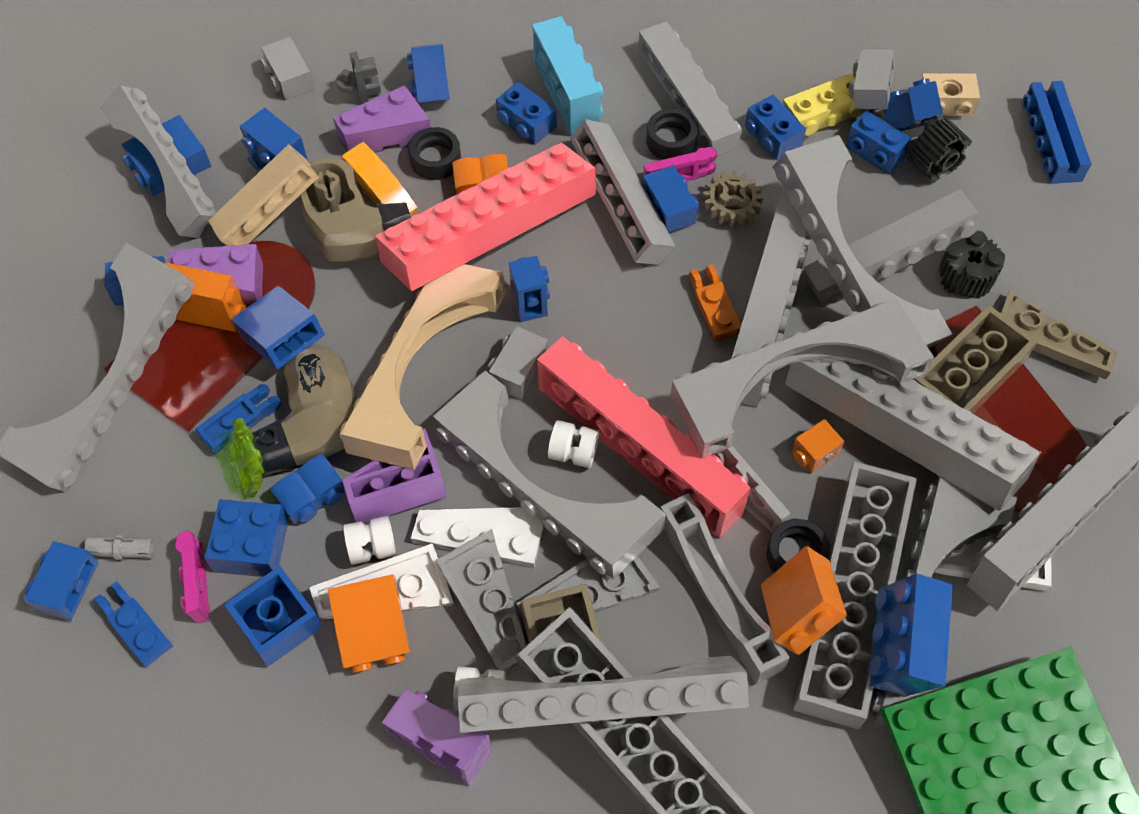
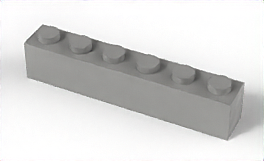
[638,21,742,156]
[570,119,676,265]
[803,189,980,307]

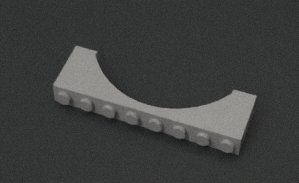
[772,135,952,349]
[0,243,196,492]
[670,299,934,458]
[433,371,665,580]
[871,476,1017,727]
[457,656,749,733]

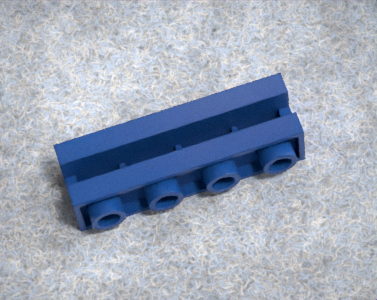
[1022,80,1092,184]

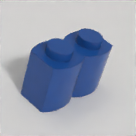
[270,454,345,525]

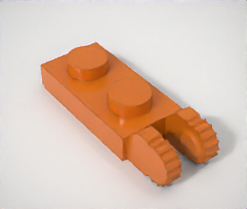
[689,264,741,341]

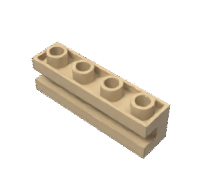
[208,144,319,246]

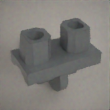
[336,52,381,104]

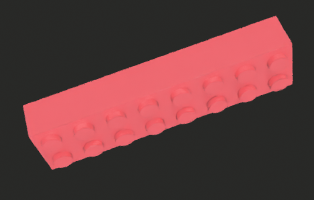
[375,142,596,291]
[537,336,750,539]

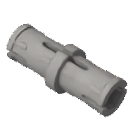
[85,535,155,560]

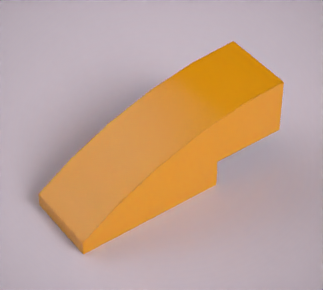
[342,141,418,216]

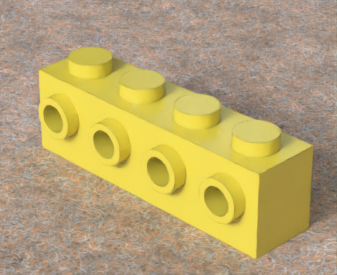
[783,72,871,136]

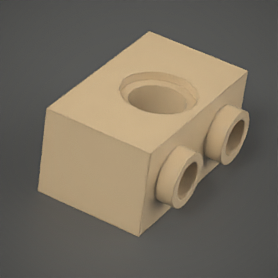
[921,73,980,116]

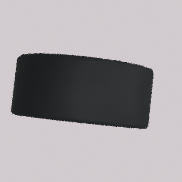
[646,108,698,159]
[409,127,461,180]
[766,518,830,572]

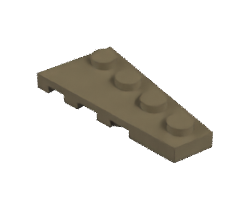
[1000,289,1117,379]

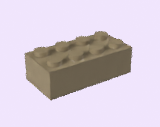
[913,305,1038,414]

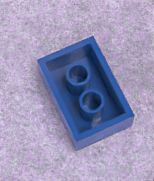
[869,573,953,697]

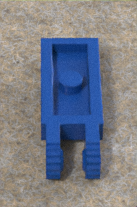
[195,384,282,455]
[94,581,173,667]

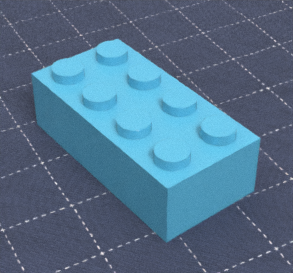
[532,16,604,136]

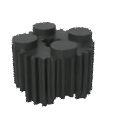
[905,117,973,182]
[939,231,1005,299]

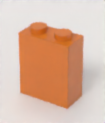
[165,262,246,332]
[760,546,847,655]
[327,574,411,673]

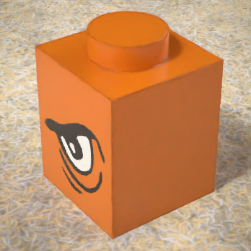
[792,419,845,474]

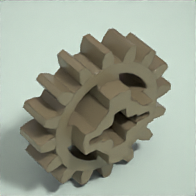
[702,171,764,227]

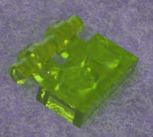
[223,418,264,499]

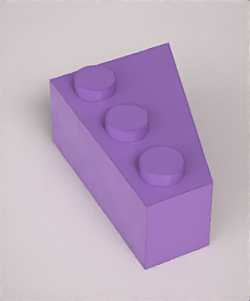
[333,85,431,152]
[168,244,263,306]
[342,429,447,523]
[382,689,492,786]

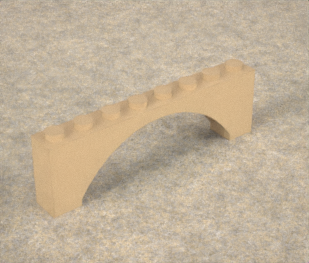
[340,264,506,470]

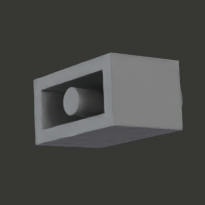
[260,37,314,101]
[849,49,894,109]
[487,326,549,400]

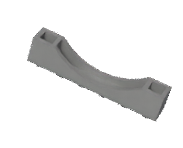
[100,85,216,238]
[660,493,790,685]

